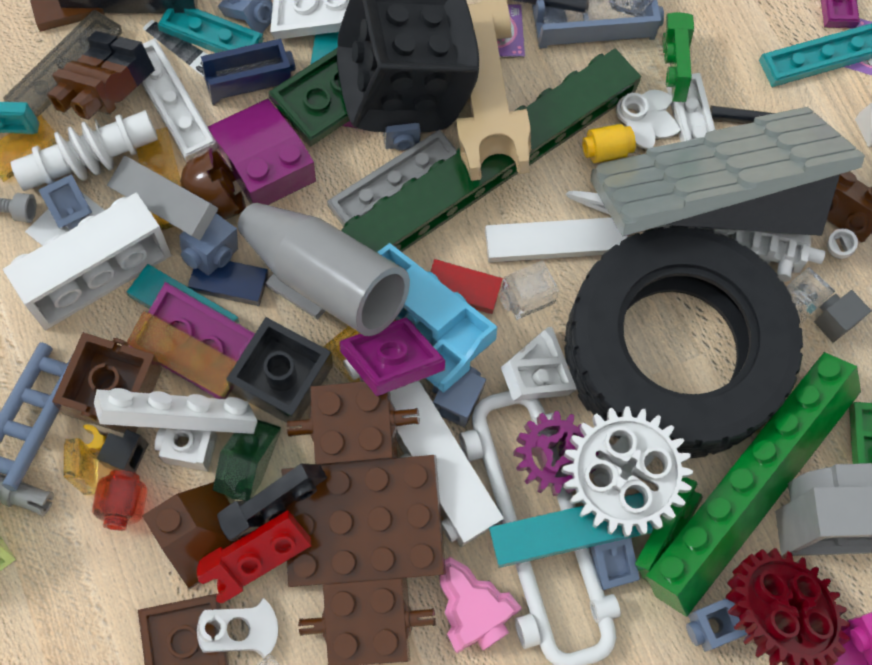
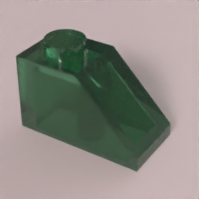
[213,420,281,501]

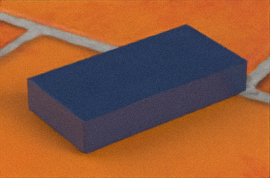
[188,261,268,306]

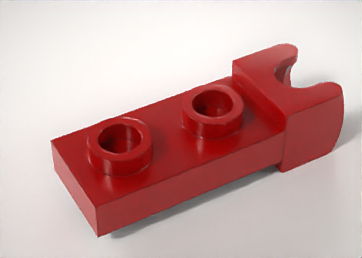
[197,510,311,603]

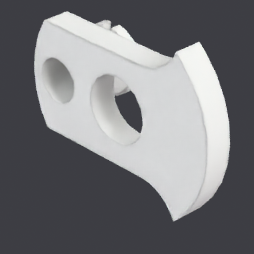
[197,598,278,660]

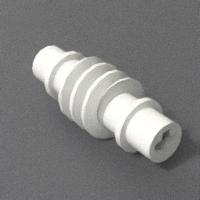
[10,110,158,191]

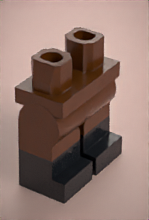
[47,31,155,120]

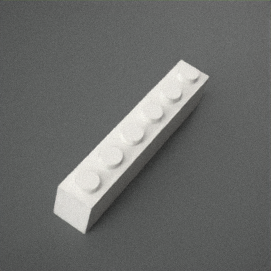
[343,359,504,547]

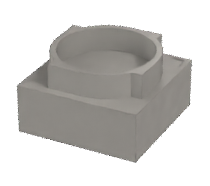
[775,463,872,556]

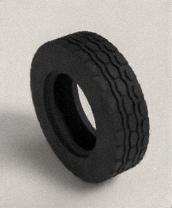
[564,226,803,458]

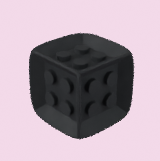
[337,0,479,133]

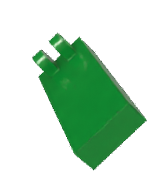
[635,477,703,581]

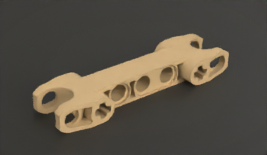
[456,0,531,181]

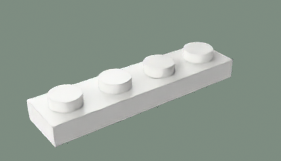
[94,388,257,434]

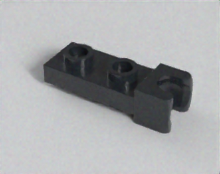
[217,463,327,542]

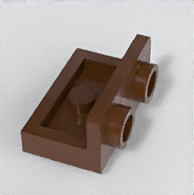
[827,171,872,242]

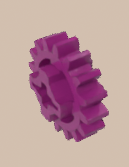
[513,411,599,496]

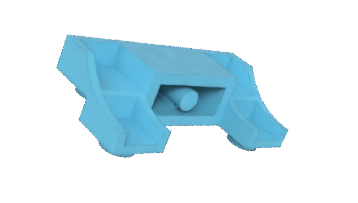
[377,243,498,393]

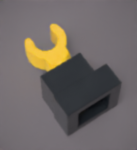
[75,424,149,478]

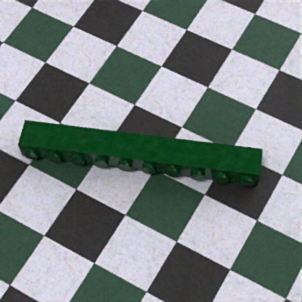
[341,48,642,252]

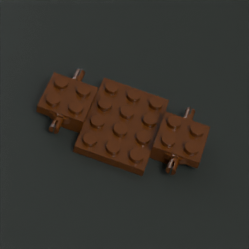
[281,381,446,665]

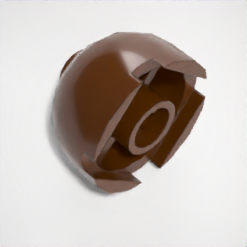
[180,148,246,219]

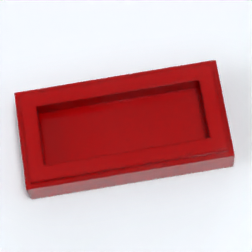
[430,259,503,314]

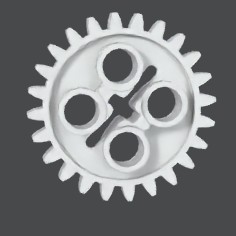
[562,406,693,537]

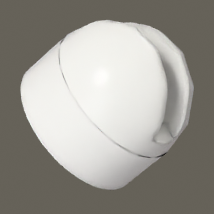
[827,229,858,259]

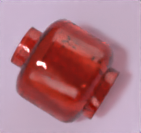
[92,470,148,531]

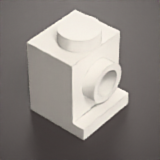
[155,428,217,472]

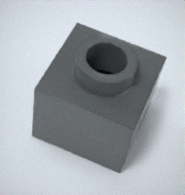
[814,290,872,343]

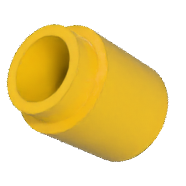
[582,124,636,164]

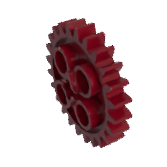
[726,548,850,665]

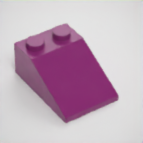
[208,98,316,205]

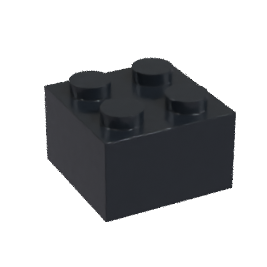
[226,317,333,423]

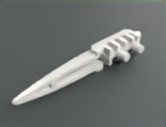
[566,191,825,282]

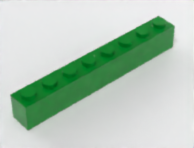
[646,352,861,617]

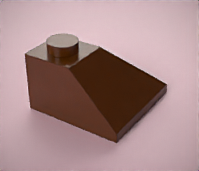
[142,481,244,589]

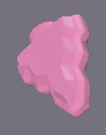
[439,557,522,653]

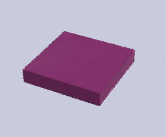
[340,317,445,396]

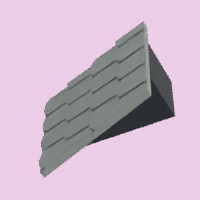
[590,107,865,237]

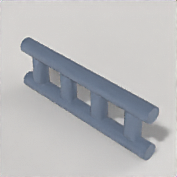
[0,342,73,491]

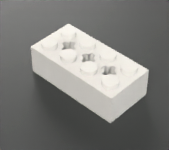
[2,192,172,331]

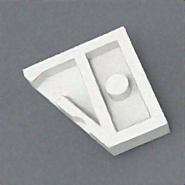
[501,327,577,401]

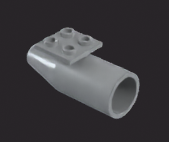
[238,203,410,336]

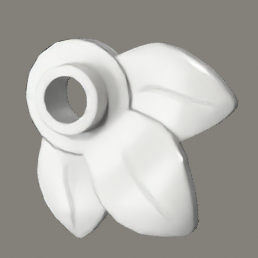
[616,90,680,150]

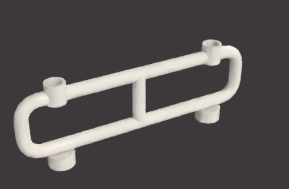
[459,391,621,665]

